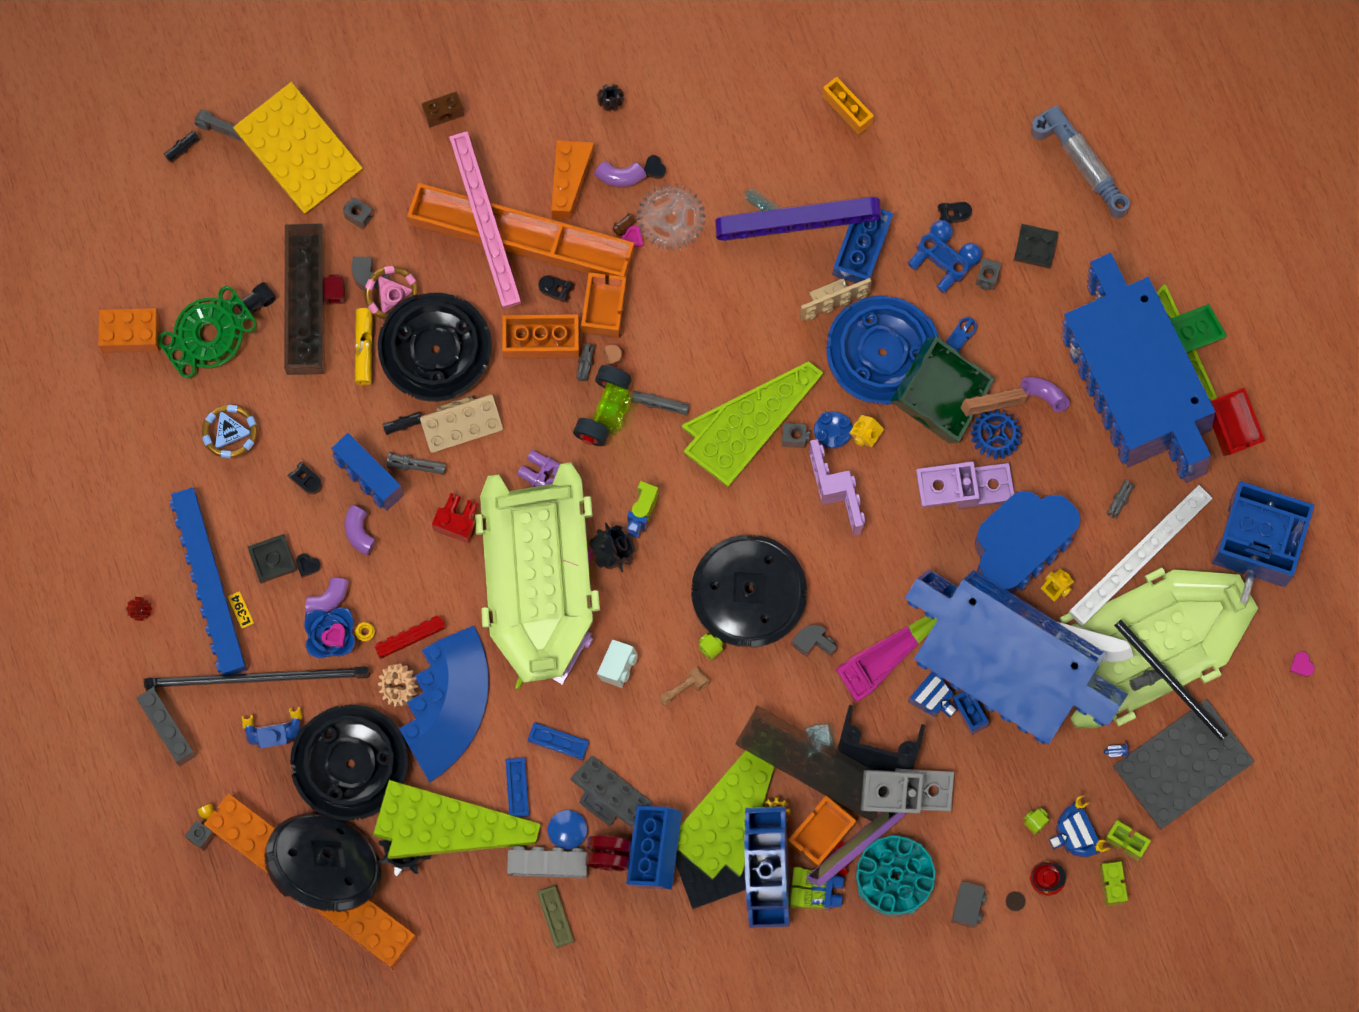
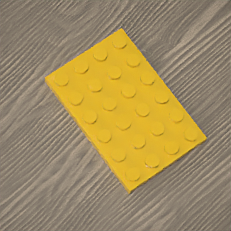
[233,82,363,215]

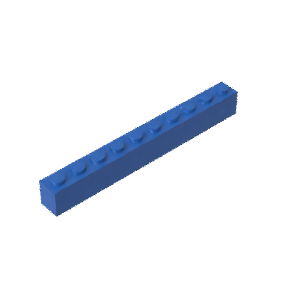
[169,487,247,675]

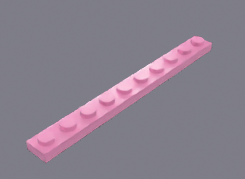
[449,132,521,309]

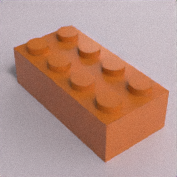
[502,314,579,358]

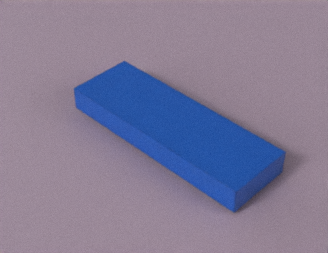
[527,723,589,761]
[505,758,529,818]

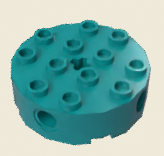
[855,835,935,918]

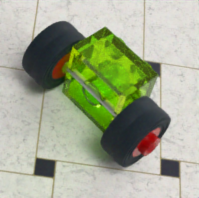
[573,365,632,446]

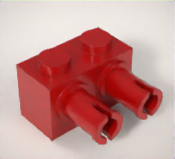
[431,493,479,544]

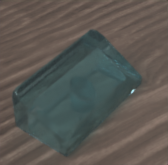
[745,188,782,211]

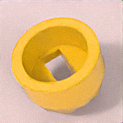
[197,803,214,819]

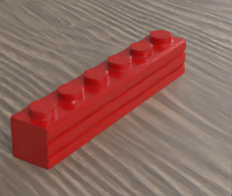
[374,615,446,659]

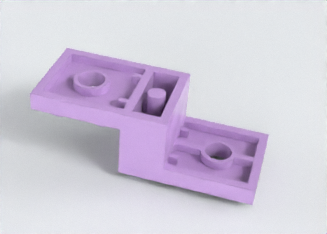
[809,439,865,536]
[916,462,1014,509]

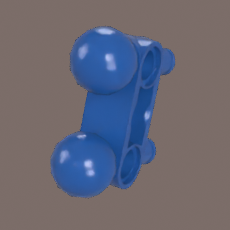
[907,220,982,294]

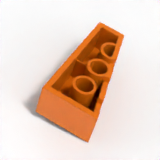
[551,140,594,219]

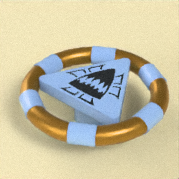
[202,405,257,459]

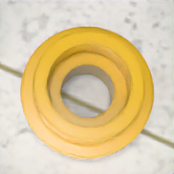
[355,622,375,642]

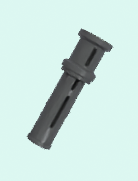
[387,451,446,475]

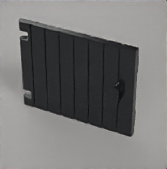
[675,850,746,910]

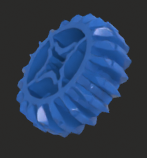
[970,409,1022,460]

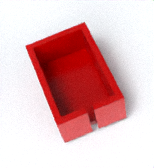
[1210,387,1265,456]

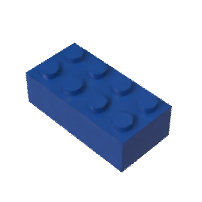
[832,209,894,283]
[331,433,404,511]
[626,806,682,890]

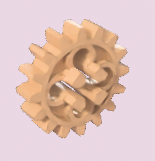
[378,664,418,707]

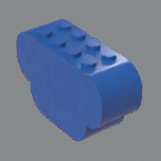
[975,491,1080,594]
[744,806,790,928]

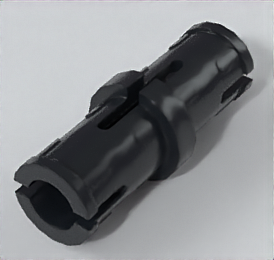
[163,130,200,163]
[382,412,421,435]

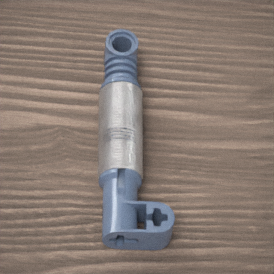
[1031,106,1130,218]

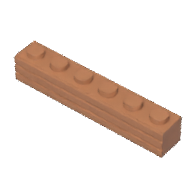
[961,388,1028,416]

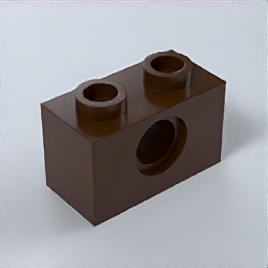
[421,91,464,128]

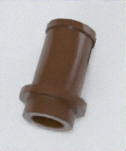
[612,213,636,236]

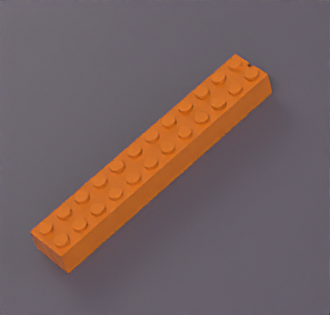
[407,183,634,280]
[204,793,417,970]

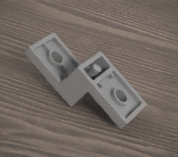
[861,769,954,813]

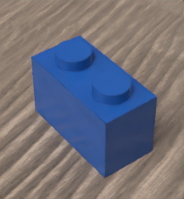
[953,691,989,735]

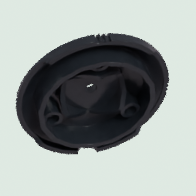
[378,293,492,402]
[691,535,807,648]
[290,705,409,821]
[264,813,382,912]

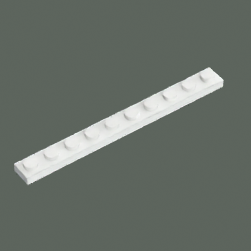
[1068,485,1213,626]

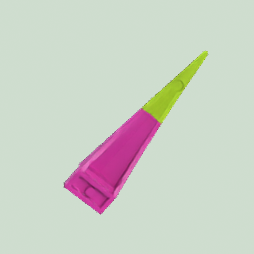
[835,616,938,702]

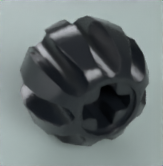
[597,84,624,111]

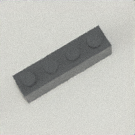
[136,688,196,767]

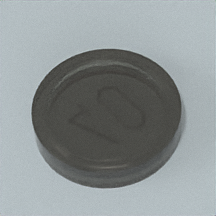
[1005,891,1025,912]

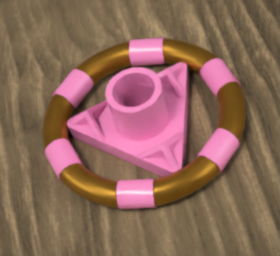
[364,266,419,320]

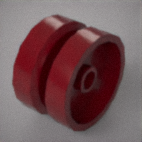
[585,836,631,871]

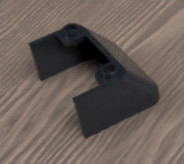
[835,705,925,775]

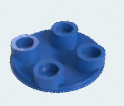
[814,412,852,448]
[548,810,587,849]

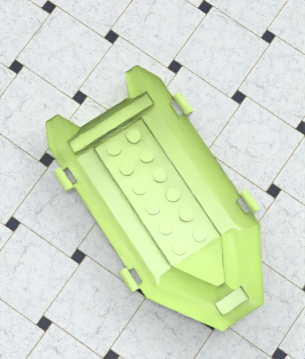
[475,462,600,682]
[1060,567,1258,728]

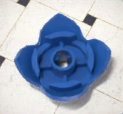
[304,608,355,658]

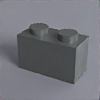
[951,882,987,928]

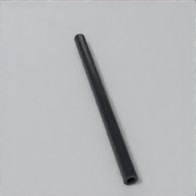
[1114,619,1228,741]

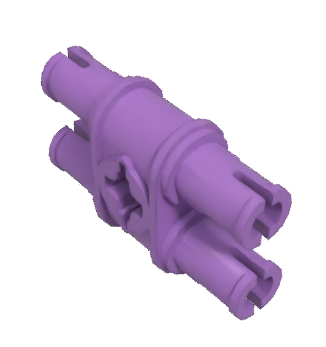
[517,450,582,487]

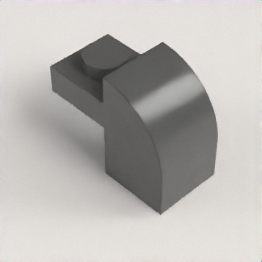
[352,256,390,291]
[791,625,837,657]

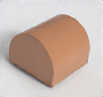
[604,345,622,367]

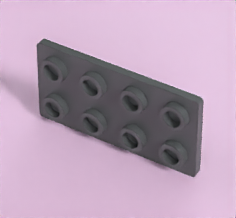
[570,756,653,827]

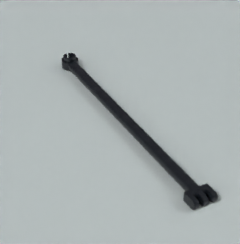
[143,667,370,691]

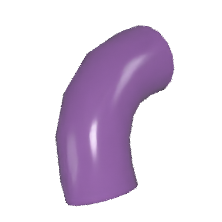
[594,161,647,188]
[1021,377,1070,412]
[344,505,376,556]
[305,578,349,614]

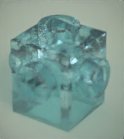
[803,724,834,754]

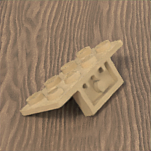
[799,278,872,321]
[420,394,503,453]

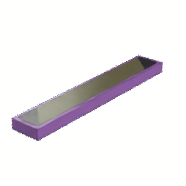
[806,812,905,887]

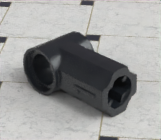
[237,282,277,314]

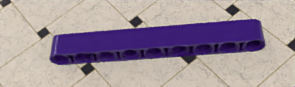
[715,197,881,241]

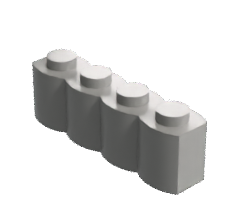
[507,846,587,878]

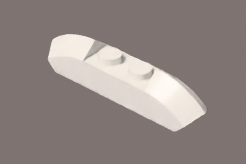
[1058,622,1134,662]

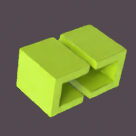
[1104,820,1151,861]
[1099,862,1128,907]

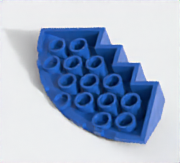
[399,626,489,783]

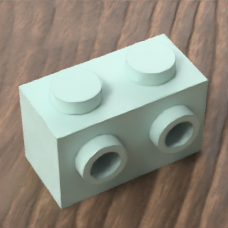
[597,640,638,688]

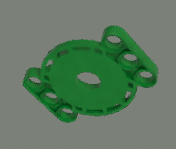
[158,286,258,379]

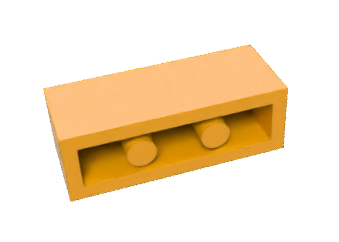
[822,76,874,135]

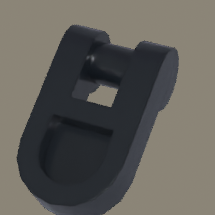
[937,202,972,224]
[538,275,574,302]
[287,462,322,495]

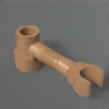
[660,667,710,706]

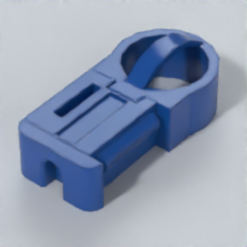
[945,317,977,353]

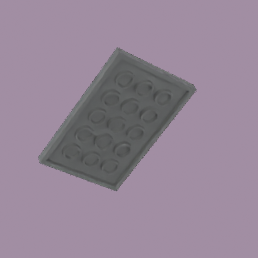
[1113,699,1254,830]

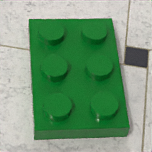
[1170,304,1227,354]

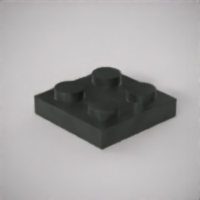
[1014,224,1058,269]
[248,534,297,584]

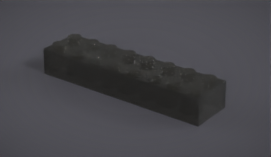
[284,223,325,375]
[735,705,887,822]

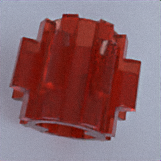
[126,597,152,621]

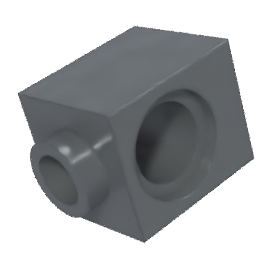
[343,197,374,230]
[976,258,1001,290]
[782,423,810,448]
[185,820,215,851]

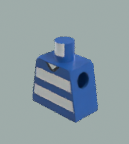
[908,671,957,718]

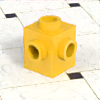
[849,415,884,447]
[1040,568,1074,602]

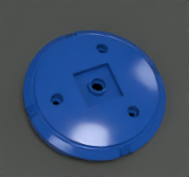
[826,296,939,405]

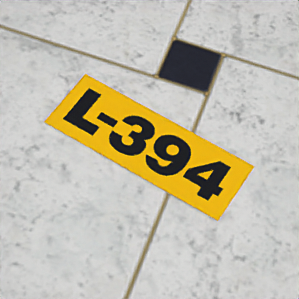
[227,591,254,629]

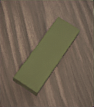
[537,886,574,949]

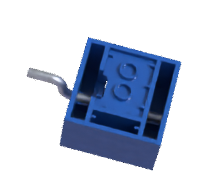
[1211,481,1315,604]

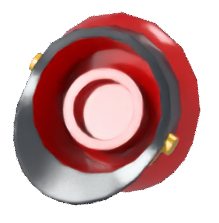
[1030,861,1066,896]

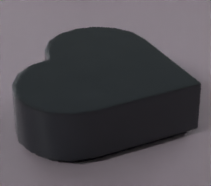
[644,155,666,179]
[296,553,321,578]

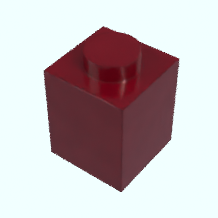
[324,274,345,305]

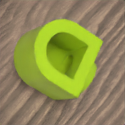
[698,633,723,661]
[1024,807,1049,835]

